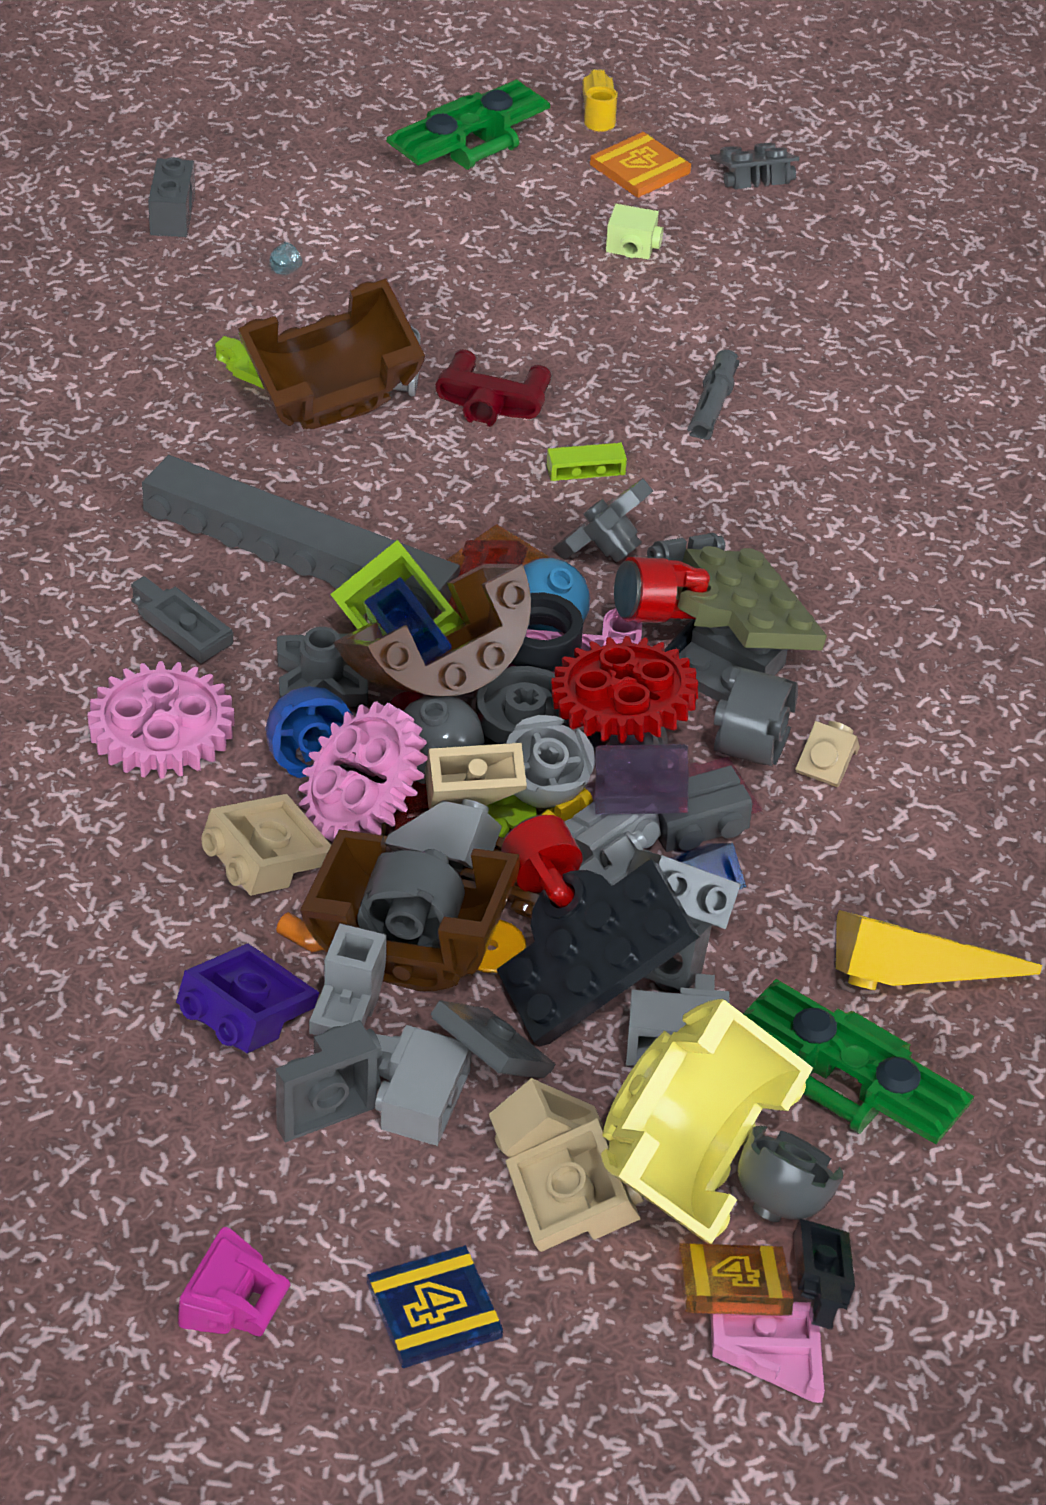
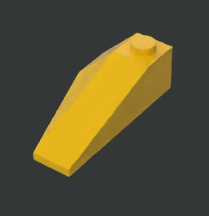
[836,910,1042,990]

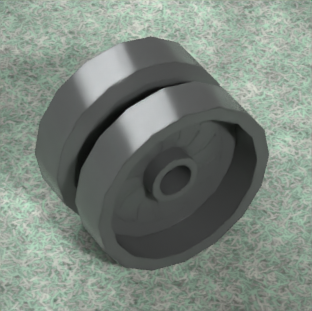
[476,666,570,745]

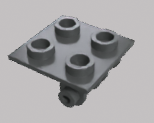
[710,143,799,190]

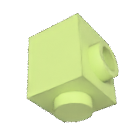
[606,204,663,260]

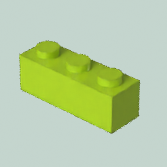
[547,443,627,481]

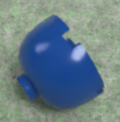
[265,686,353,778]

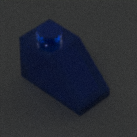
[364,577,452,665]

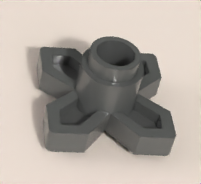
[553,478,653,563]
[277,627,368,707]

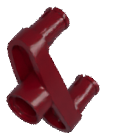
[435,349,551,427]

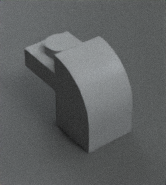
[309,924,386,1035]

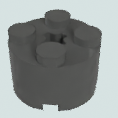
[714,666,798,767]
[357,849,465,949]

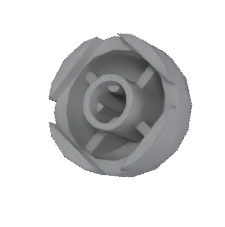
[506,715,595,808]

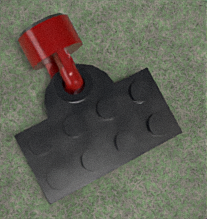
[497,815,700,1047]

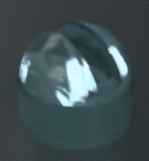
[270,242,303,275]

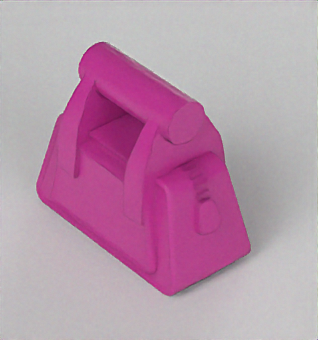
[178,1227,291,1336]

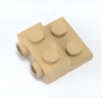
[201,794,331,896]
[505,1118,644,1252]

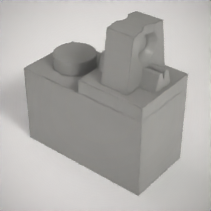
[626,973,729,1066]
[375,1025,471,1146]

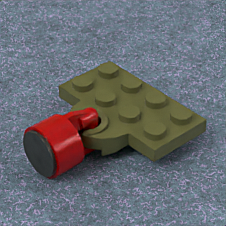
[614,546,827,651]

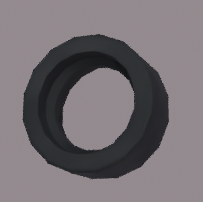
[511,592,583,672]

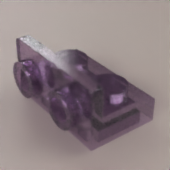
[594,744,689,814]

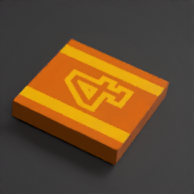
[590,132,691,198]

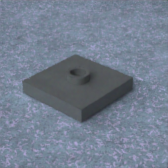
[430,1000,556,1078]

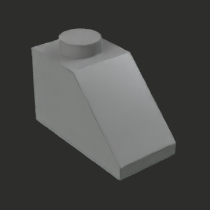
[385,799,502,873]

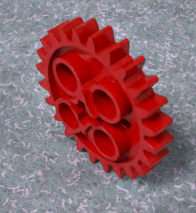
[551,636,698,743]

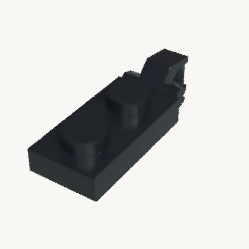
[794,1219,855,1330]

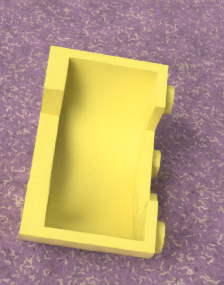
[601,999,813,1244]

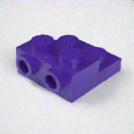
[176,943,320,1054]

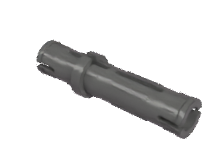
[687,349,740,440]

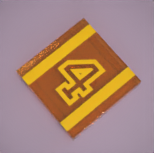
[678,1243,794,1316]

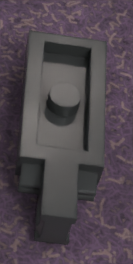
[131,576,234,664]

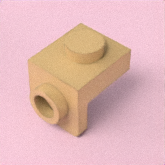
[796,721,860,787]

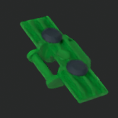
[386,79,550,170]
[743,979,974,1145]

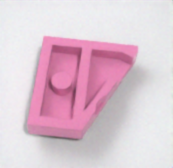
[710,1299,824,1403]

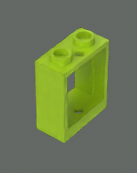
[330,540,464,647]

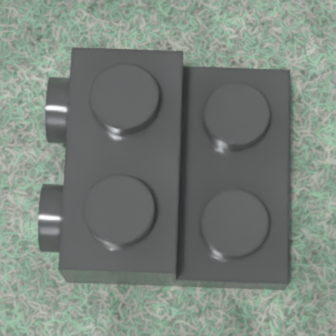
[679,626,788,702]
[276,1020,382,1143]

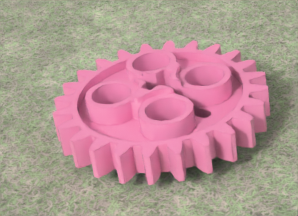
[88,661,234,779]
[299,702,428,843]

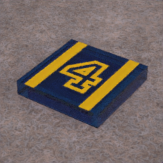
[367,1245,503,1369]

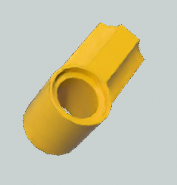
[582,70,618,132]

